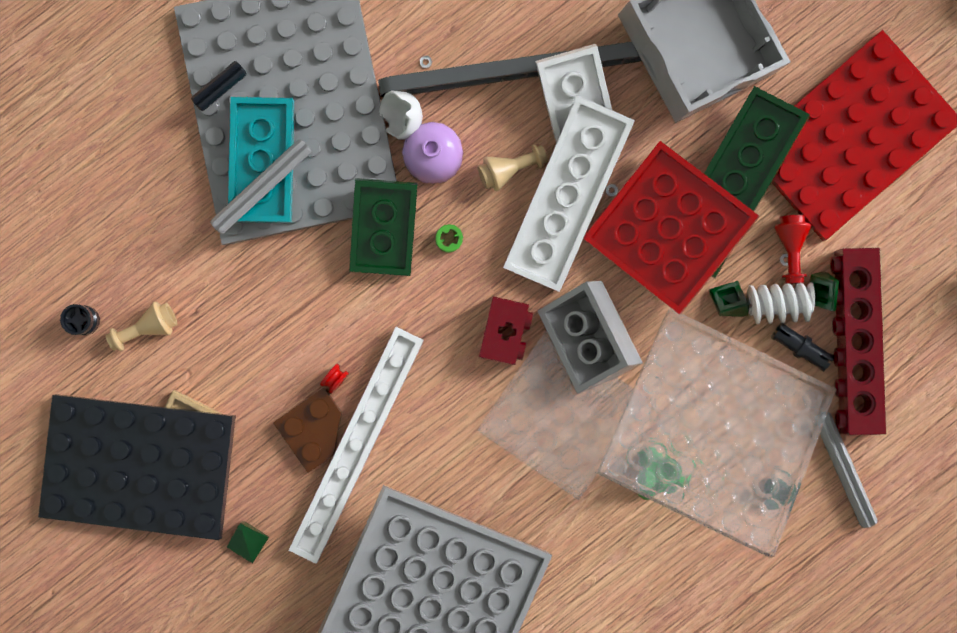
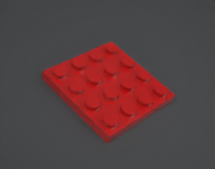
[583,141,759,315]

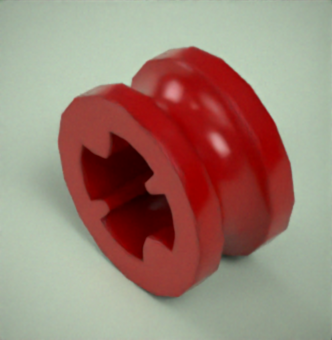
[320,363,349,395]

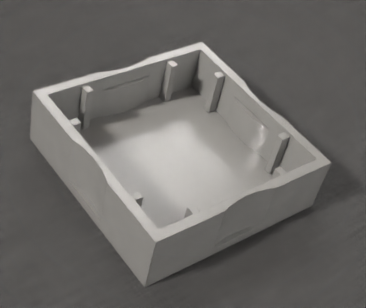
[618,0,790,123]

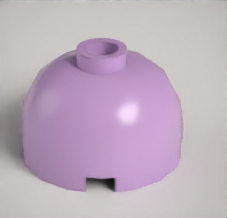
[402,122,463,184]

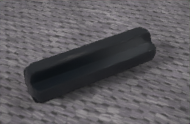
[191,61,247,111]

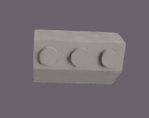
[538,281,643,394]

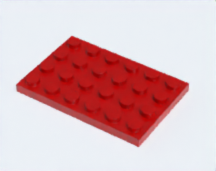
[772,30,957,241]

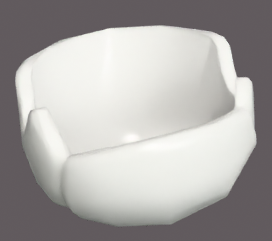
[379,91,423,140]

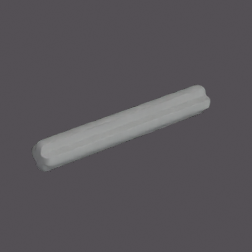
[210,139,311,234]
[814,412,878,528]

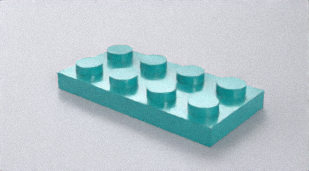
[228,97,294,223]

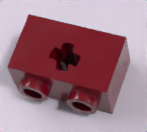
[479,296,533,365]

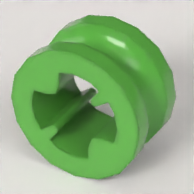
[435,224,463,253]

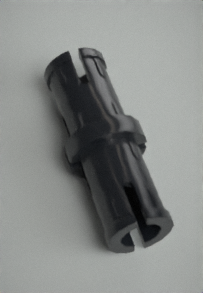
[771,323,834,372]

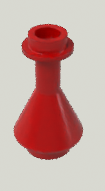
[774,215,812,284]

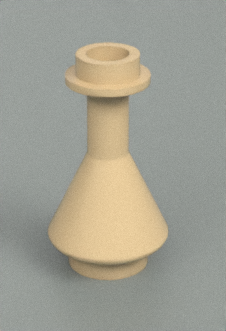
[478,145,548,191]
[106,302,177,351]

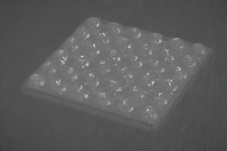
[597,308,836,558]

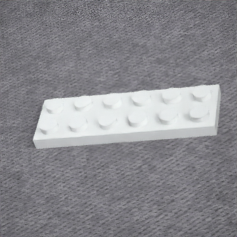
[503,96,635,292]

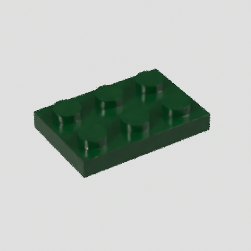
[349,178,418,276]

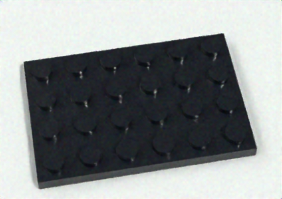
[38,394,236,540]

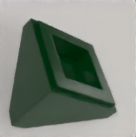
[810,271,839,311]
[709,281,749,317]
[227,521,269,564]

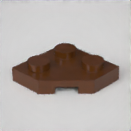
[273,387,342,473]

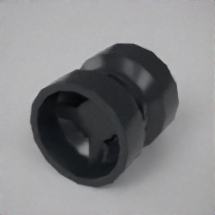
[60,304,100,336]

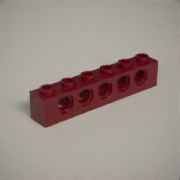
[830,248,886,435]

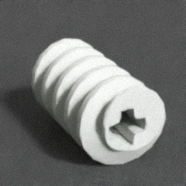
[747,282,815,324]

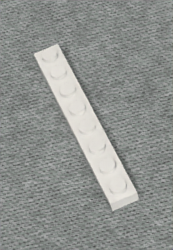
[288,327,424,564]

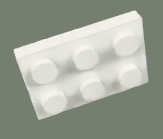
[535,44,612,144]

